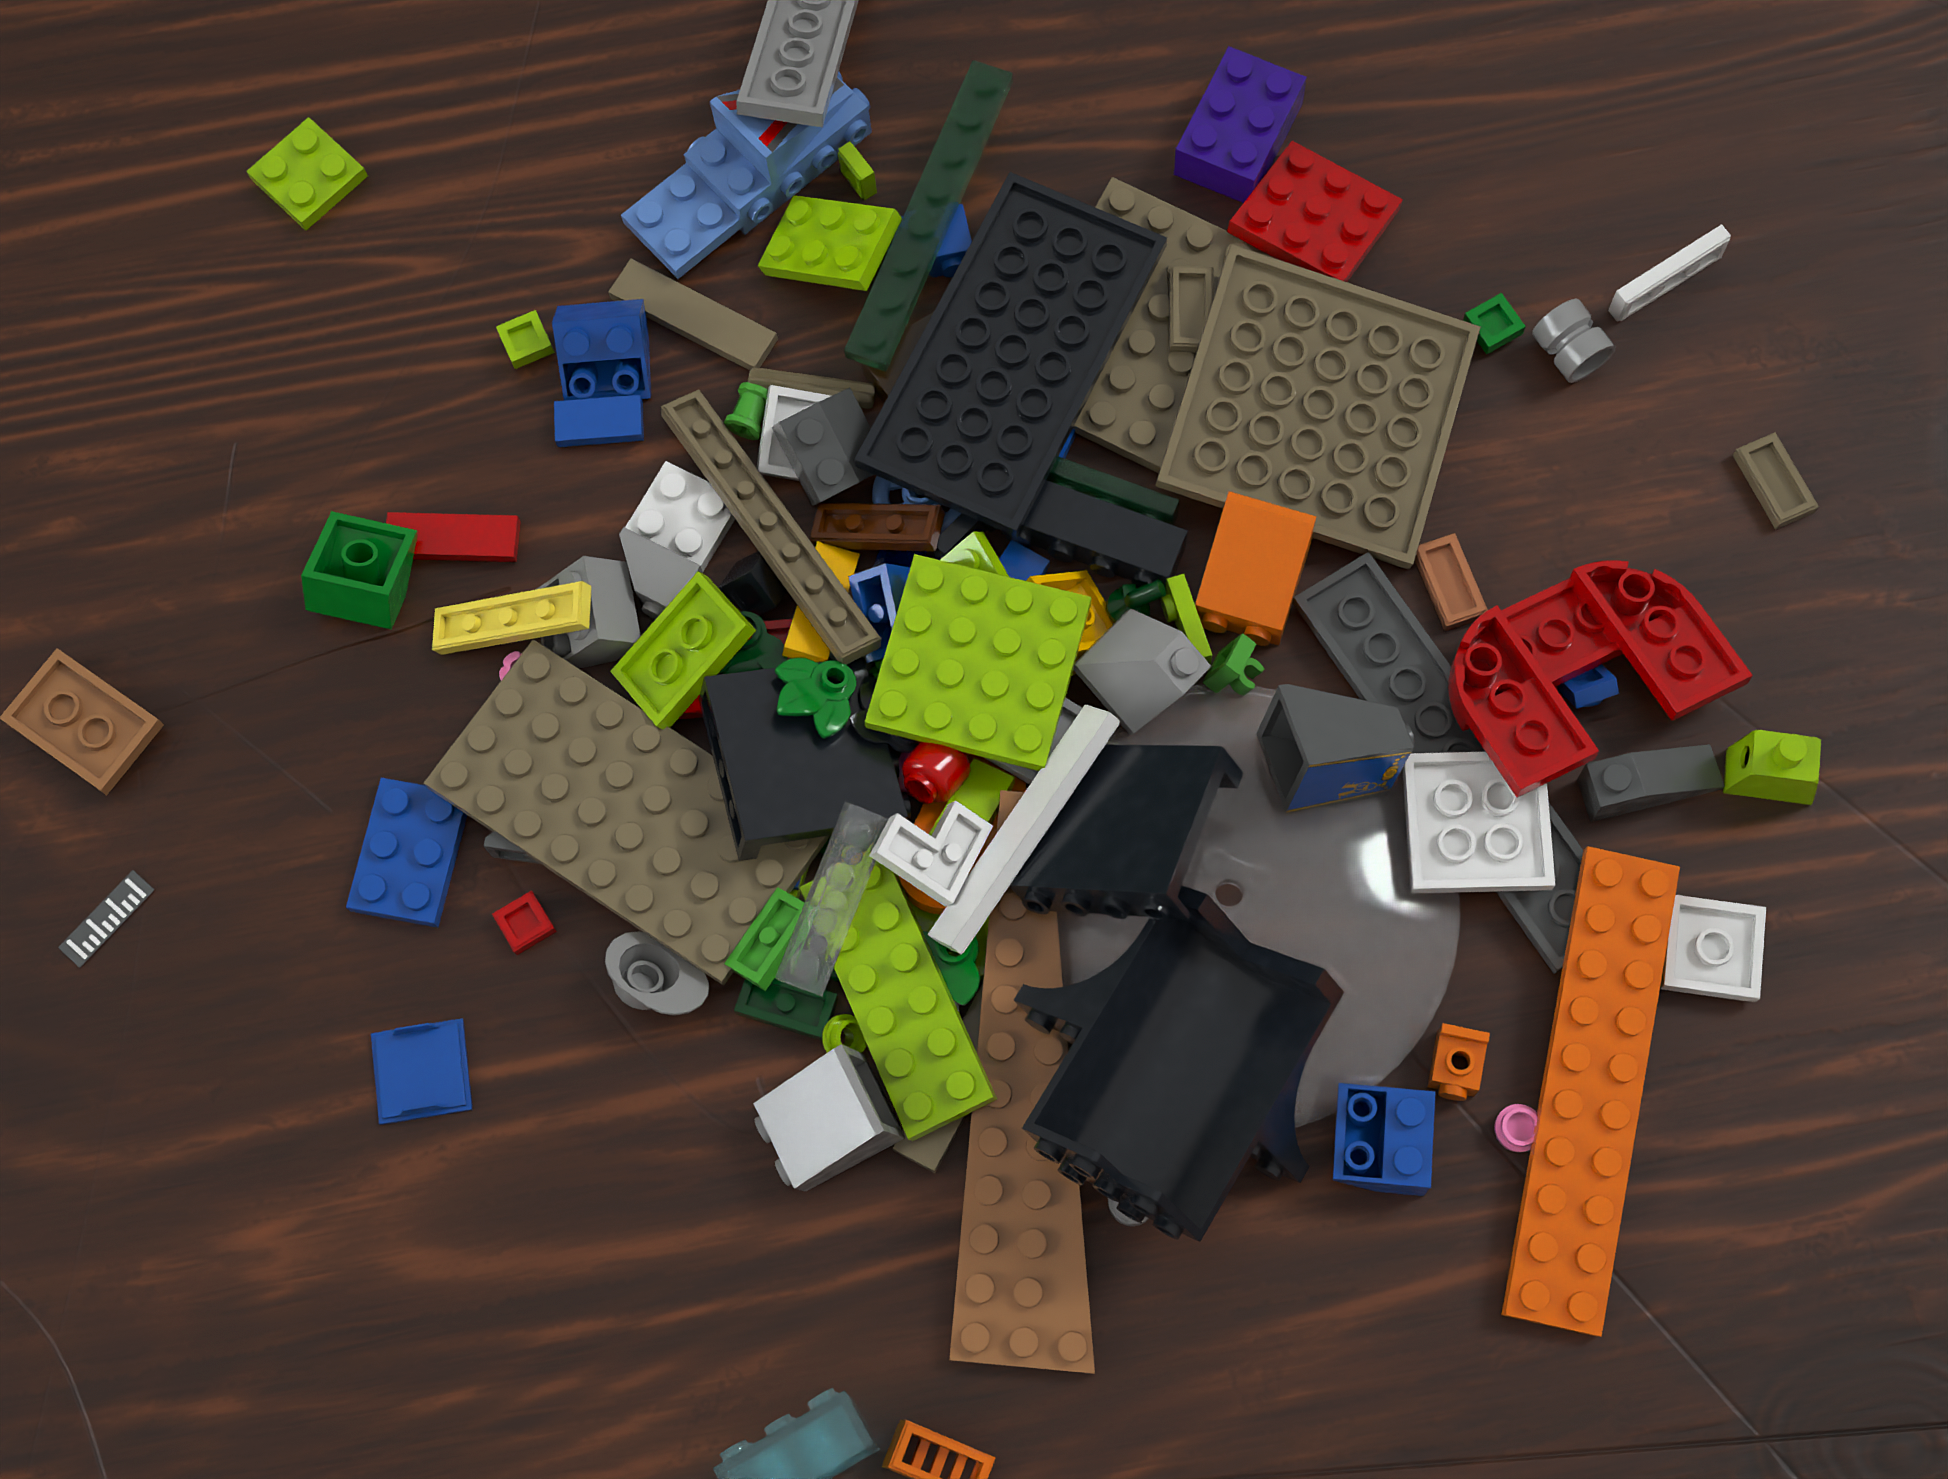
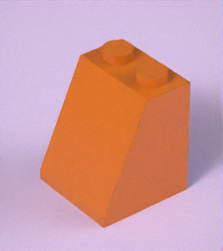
[1195,491,1317,646]

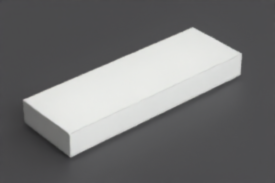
[1608,224,1731,322]

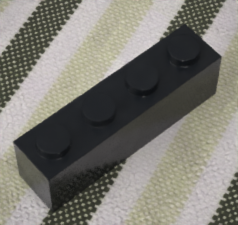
[1002,480,1188,590]

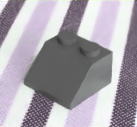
[772,388,874,506]

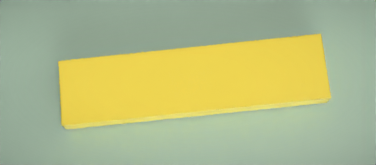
[432,581,591,655]

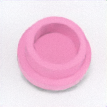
[1494,1104,1538,1153]

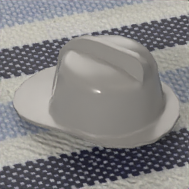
[605,931,709,1015]

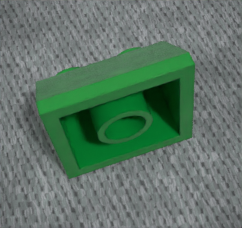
[301,511,417,630]

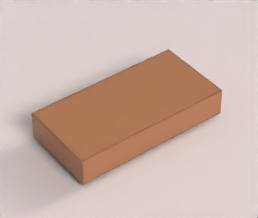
[1415,533,1488,632]

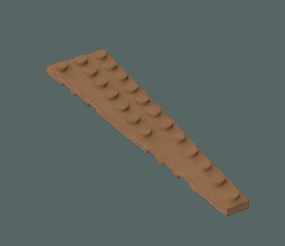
[949,790,1095,1374]

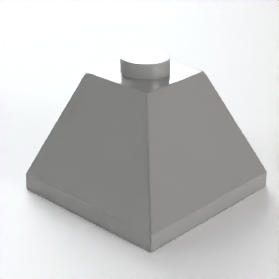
[1073,609,1211,735]

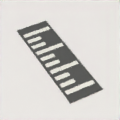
[58,870,155,968]

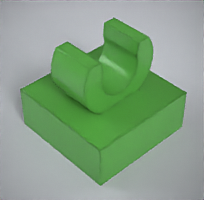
[1203,633,1264,696]

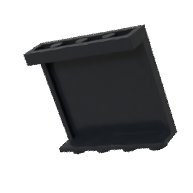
[699,657,911,861]
[1009,744,1244,922]

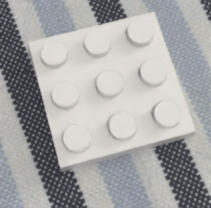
[1403,752,1555,893]

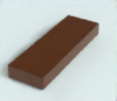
[809,503,945,551]

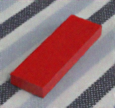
[386,512,521,562]

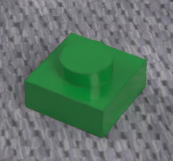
[1463,293,1526,355]

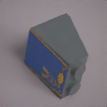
[1256,684,1414,813]

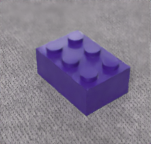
[1174,46,1307,203]

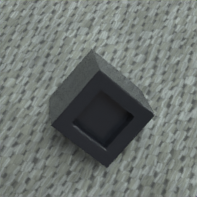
[718,551,787,616]

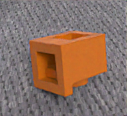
[1427,1023,1490,1101]

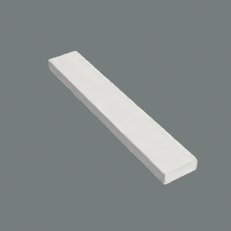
[928,704,1120,955]

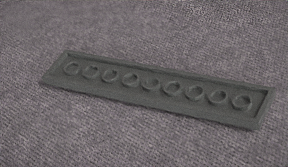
[1292,552,1583,974]

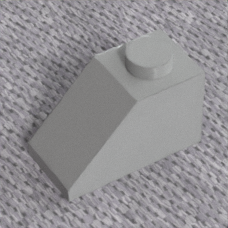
[619,527,703,620]

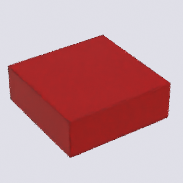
[492,890,557,955]

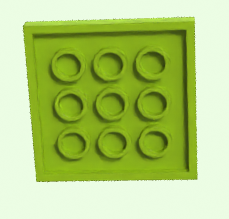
[865,554,1092,771]

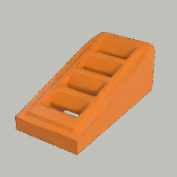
[882,1420,995,1479]

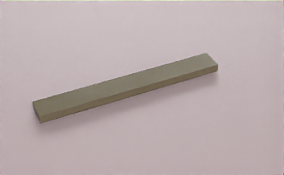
[661,389,881,664]

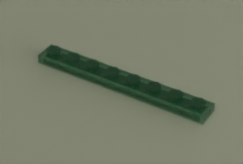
[844,60,1013,372]

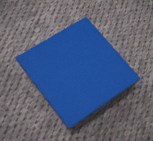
[371,1018,473,1125]

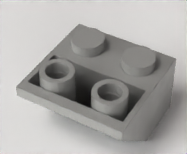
[537,556,641,669]

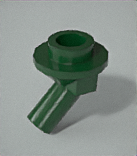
[1106,580,1166,623]

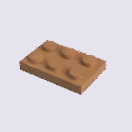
[0,648,164,796]

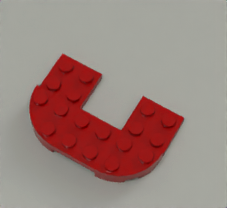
[1448,560,1753,798]

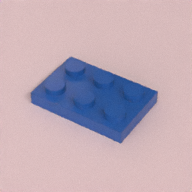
[346,778,467,928]

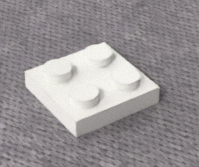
[625,461,735,572]
[1660,895,1766,1002]

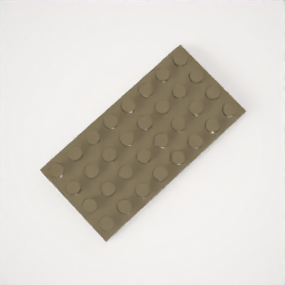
[424,639,830,986]

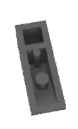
[1577,744,1725,822]

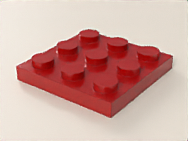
[1227,141,1403,282]

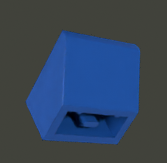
[552,299,651,401]
[1332,1083,1435,1196]

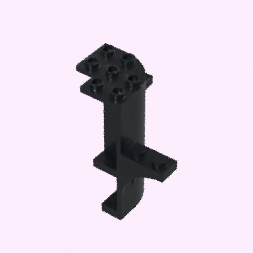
[1014,885,1345,1242]

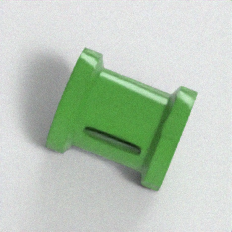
[724,382,768,440]

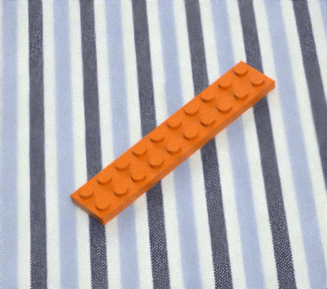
[1501,846,1680,1337]

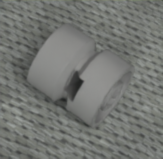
[1532,298,1616,383]

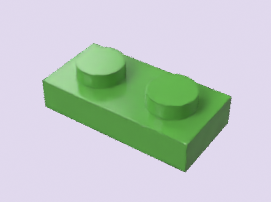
[724,887,818,991]

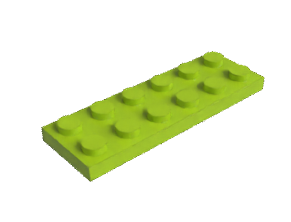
[799,851,997,1141]

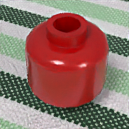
[902,742,971,804]

